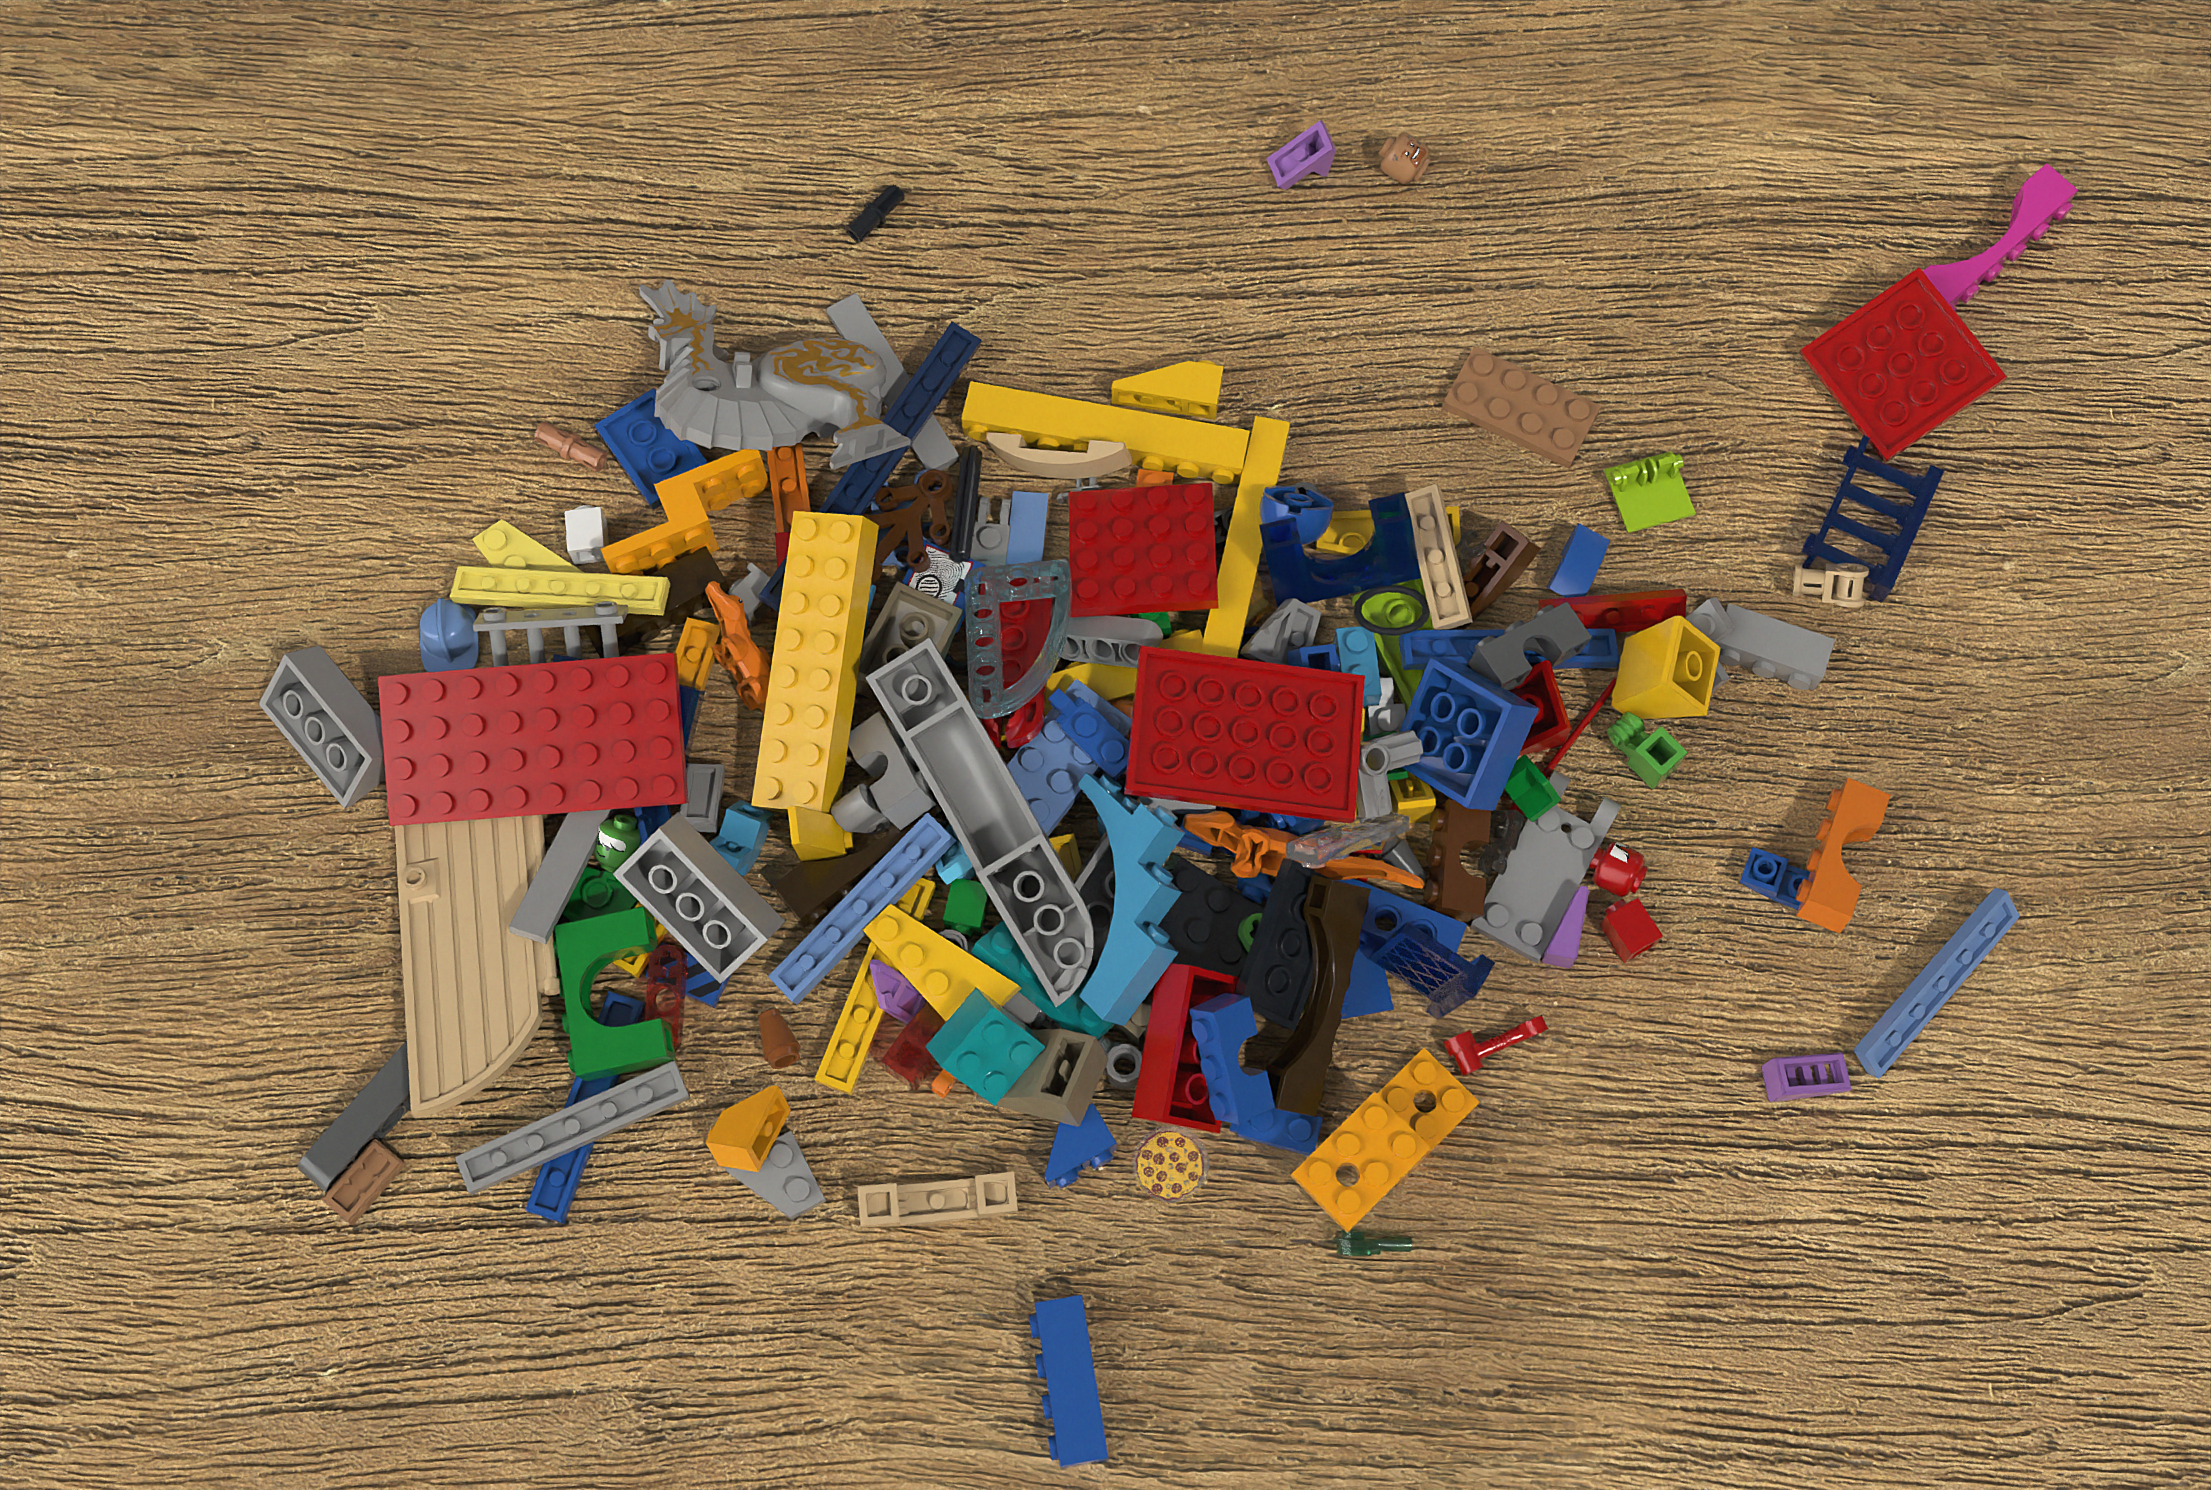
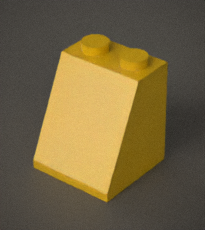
[1611,616,1721,720]

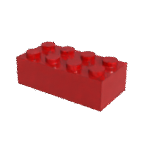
[1131,963,1239,1134]

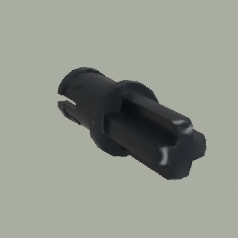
[845,184,905,244]

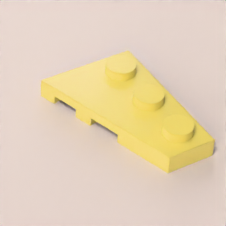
[472,519,584,610]

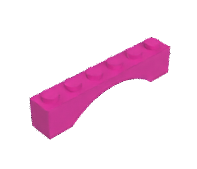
[1923,163,2078,311]

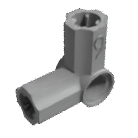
[1356,730,1423,818]

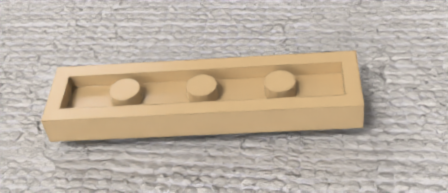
[1402,484,1473,630]

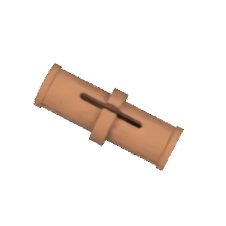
[534,421,608,472]

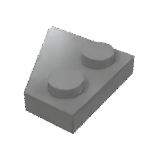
[1240,598,1322,665]
[724,1131,827,1220]

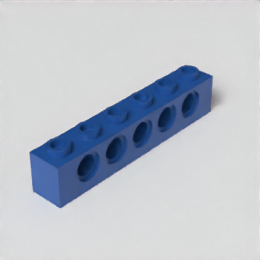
[1236,872,1467,975]

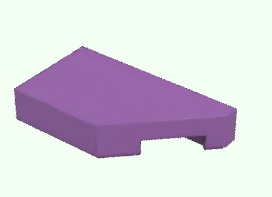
[869,959,927,1026]

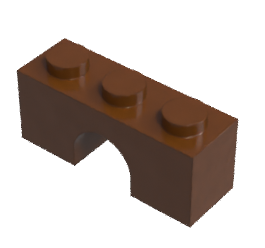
[1424,798,1491,923]

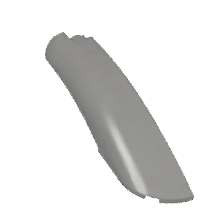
[865,638,1094,1007]

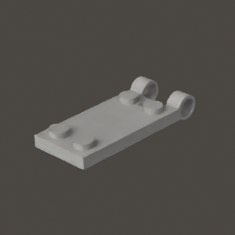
[1470,770,1621,964]

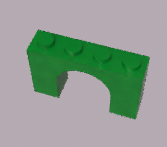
[553,906,676,1081]

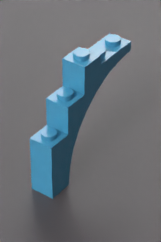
[1077,772,1185,1026]

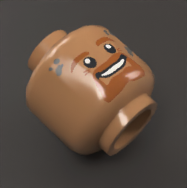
[1378,132,1431,184]

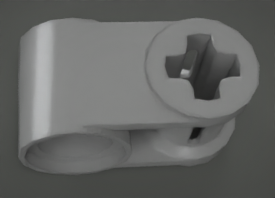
[831,784,893,835]

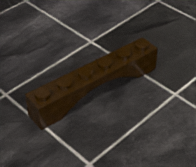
[773,790,949,929]
[1265,875,1371,1117]

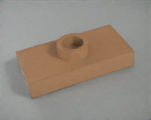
[321,1138,407,1226]

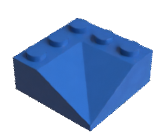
[1399,657,1539,811]

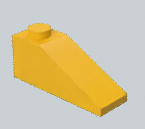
[1112,360,1224,420]
[787,806,854,862]

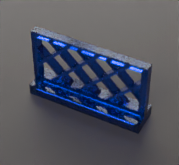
[1368,922,1495,1020]

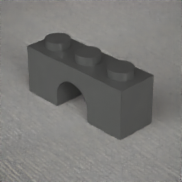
[1468,602,1592,691]

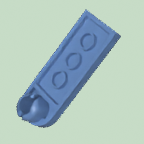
[1007,679,1132,836]

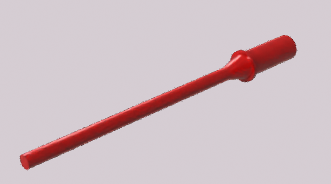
[1506,678,1616,823]

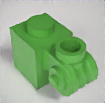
[1607,712,1688,790]

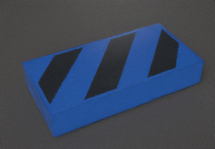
[645,942,732,1009]

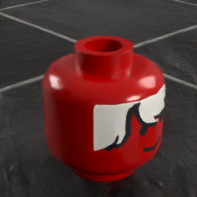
[1589,841,1649,898]

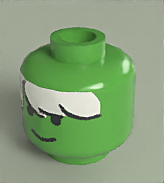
[593,815,642,873]

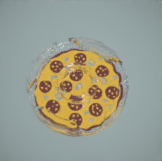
[1132,1126,1210,1205]

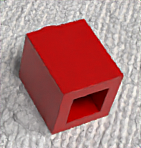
[1599,898,1663,963]

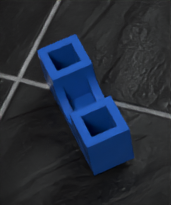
[1189,993,1275,1124]

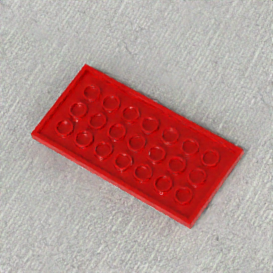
[378,653,689,826]

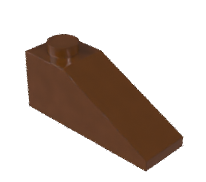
[1459,521,1542,630]

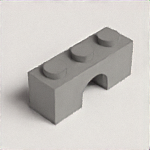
[848,711,937,830]

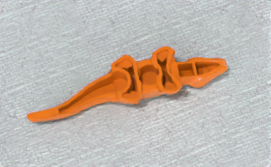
[705,581,772,715]
[1182,810,1424,889]

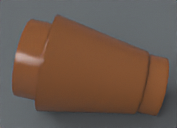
[758,1009,801,1069]

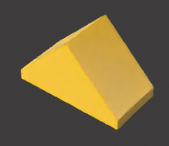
[1388,772,1436,825]

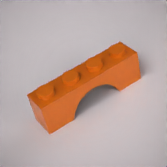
[1795,778,1891,934]

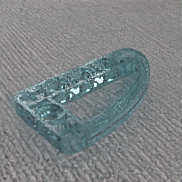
[964,560,1072,719]

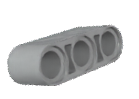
[1052,614,1163,668]

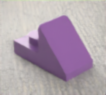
[1266,120,1336,190]

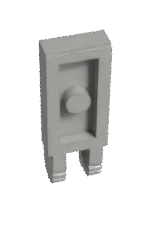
[970,497,1012,594]

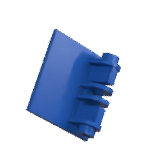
[1341,941,1394,1019]

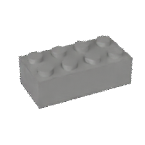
[613,812,785,984]

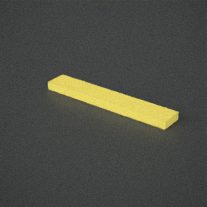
[450,566,670,615]

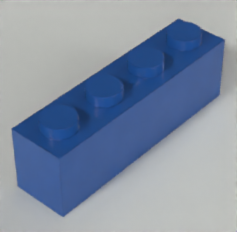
[1029,1295,1109,1469]

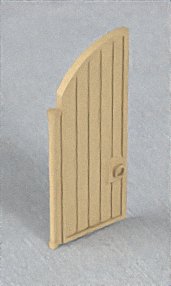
[394,815,560,1119]

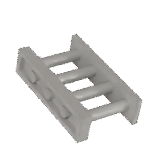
[473,601,628,667]

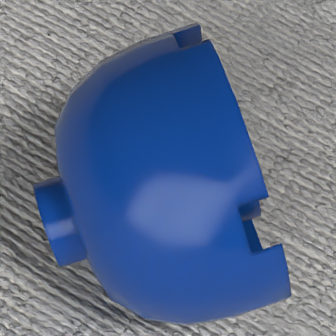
[1260,486,1333,549]

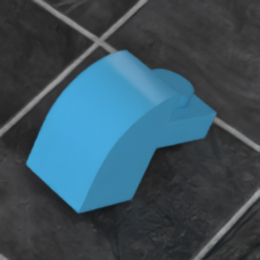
[709,800,774,876]

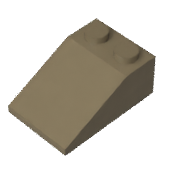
[856,581,963,702]

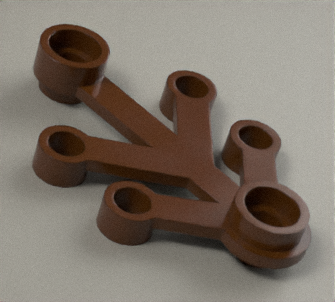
[862,469,953,583]

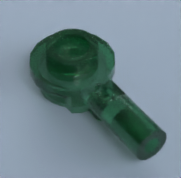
[1333,1229,1412,1256]

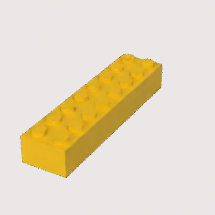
[751,511,879,815]

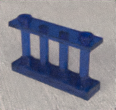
[1801,435,1945,603]

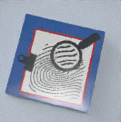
[902,540,988,633]

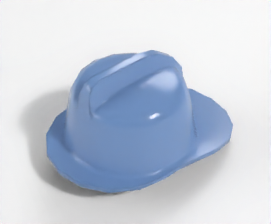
[419,598,479,672]

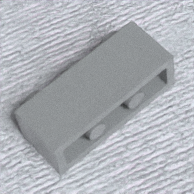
[1717,603,1835,691]

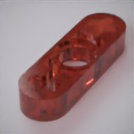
[645,944,688,1052]

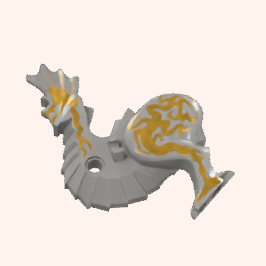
[639,279,911,470]

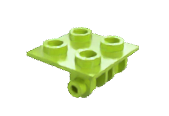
[1604,451,1696,533]

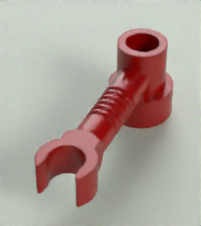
[1443,1015,1548,1076]

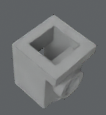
[728,562,772,628]

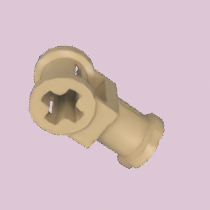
[1792,563,1869,608]

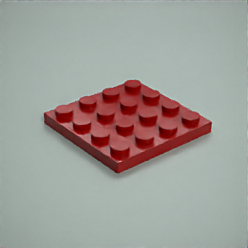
[1800,267,2007,463]
[1069,482,1219,618]

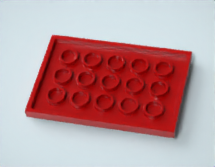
[1124,645,1365,824]

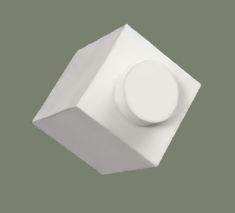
[564,505,609,565]

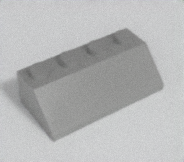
[259,645,386,809]

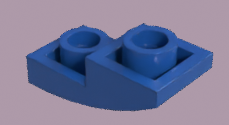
[1546,523,1610,598]
[1740,847,1810,910]

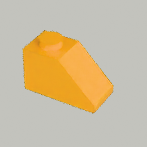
[705,1085,791,1172]

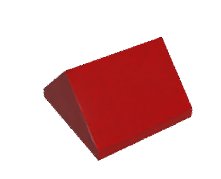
[1509,660,1571,756]

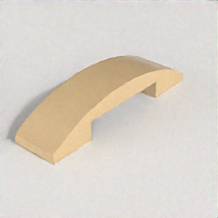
[986,432,1132,479]
[857,1172,1018,1227]

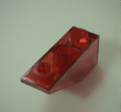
[880,1002,946,1092]

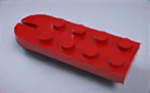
[969,574,1055,748]

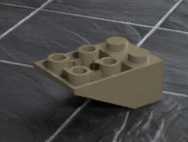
[975,1029,1108,1127]

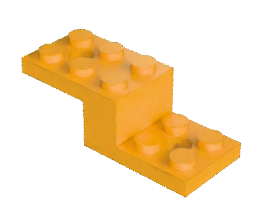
[600,449,771,576]
[1291,1048,1480,1233]

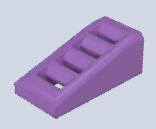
[1541,886,1589,968]
[1762,1052,1852,1102]

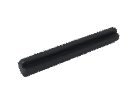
[949,445,983,564]

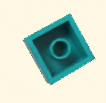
[925,987,1046,1106]

